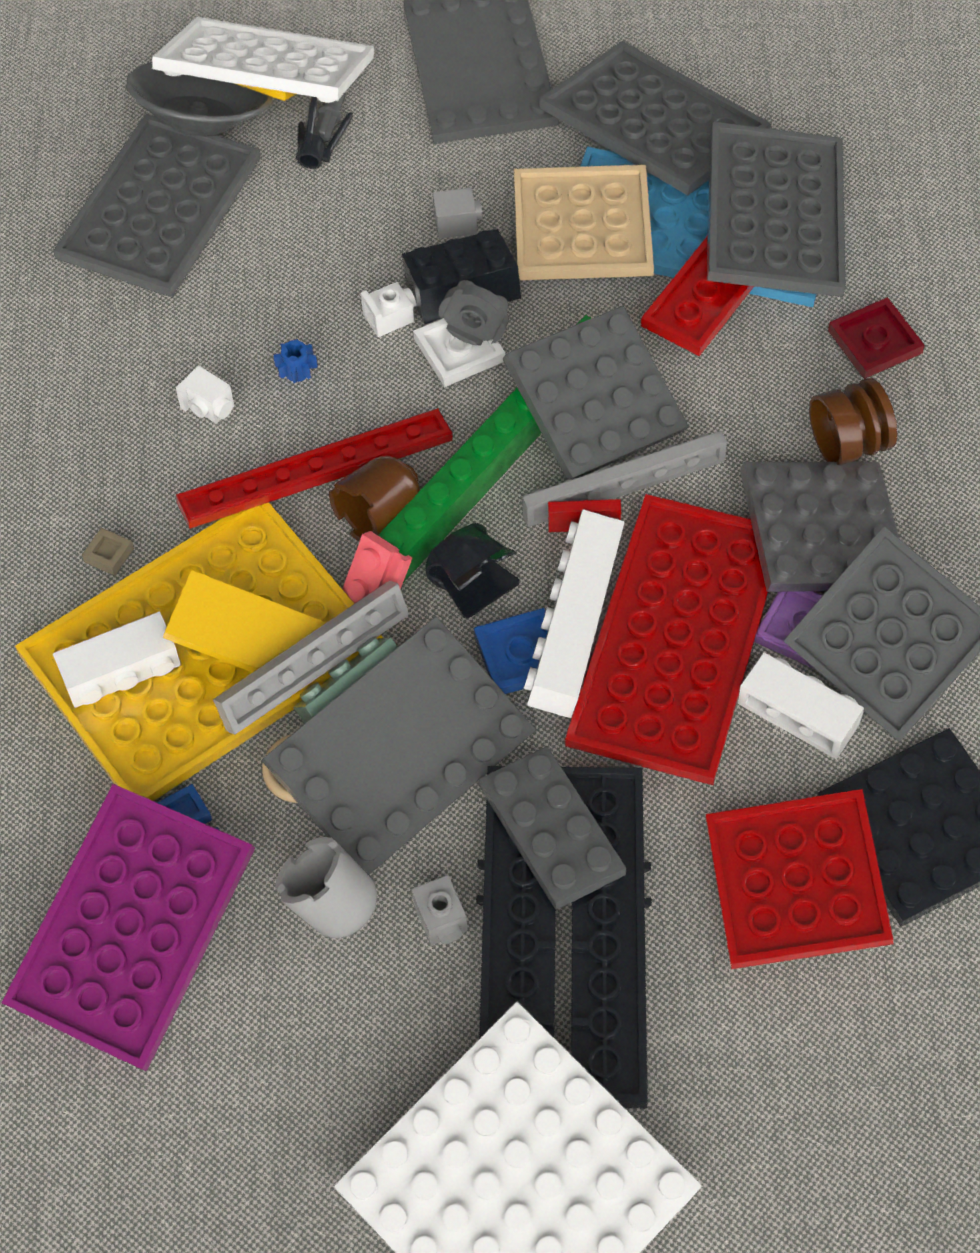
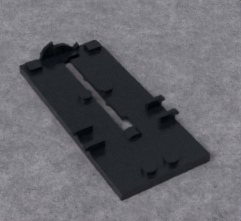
[476,766,652,1109]

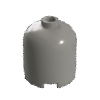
[275,837,377,938]

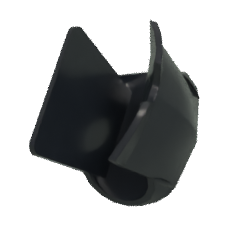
[425,523,520,618]

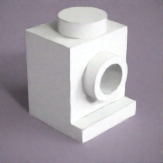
[361,282,416,337]
[176,365,234,424]

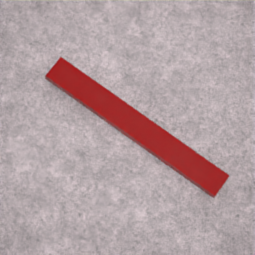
[176,408,453,529]

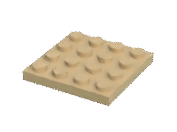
[514,165,654,280]

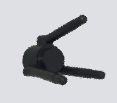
[295,96,353,169]

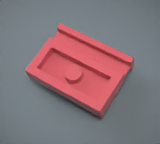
[342,531,412,604]

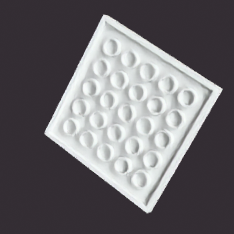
[333,1002,702,1253]

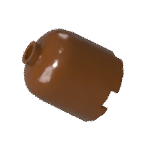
[329,455,420,542]

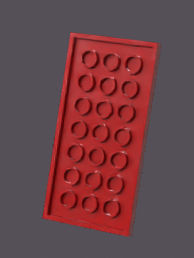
[565,494,769,785]

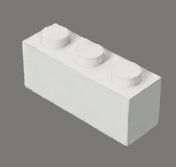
[53,612,181,708]
[738,653,864,759]

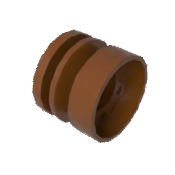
[809,378,898,465]

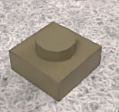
[82,528,134,576]

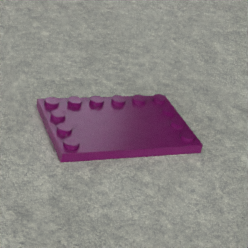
[1,784,255,1072]

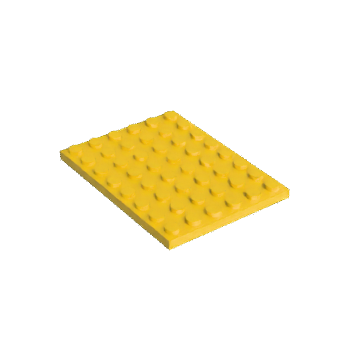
[15,502,383,801]

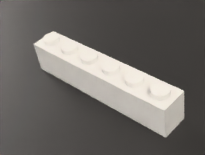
[524,510,624,718]

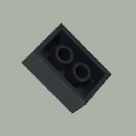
[401,229,521,324]

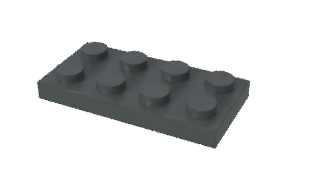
[479,746,626,910]

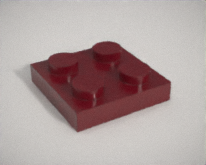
[828,297,925,379]

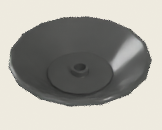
[126,62,273,136]

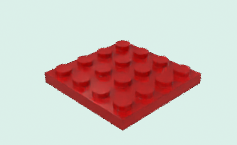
[705,789,894,969]

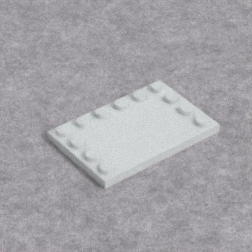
[153,17,374,102]

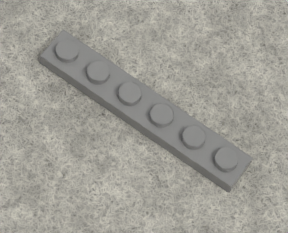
[522,430,727,527]
[213,580,409,735]

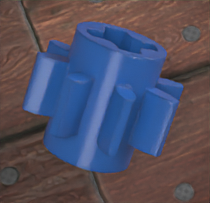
[273,339,318,383]

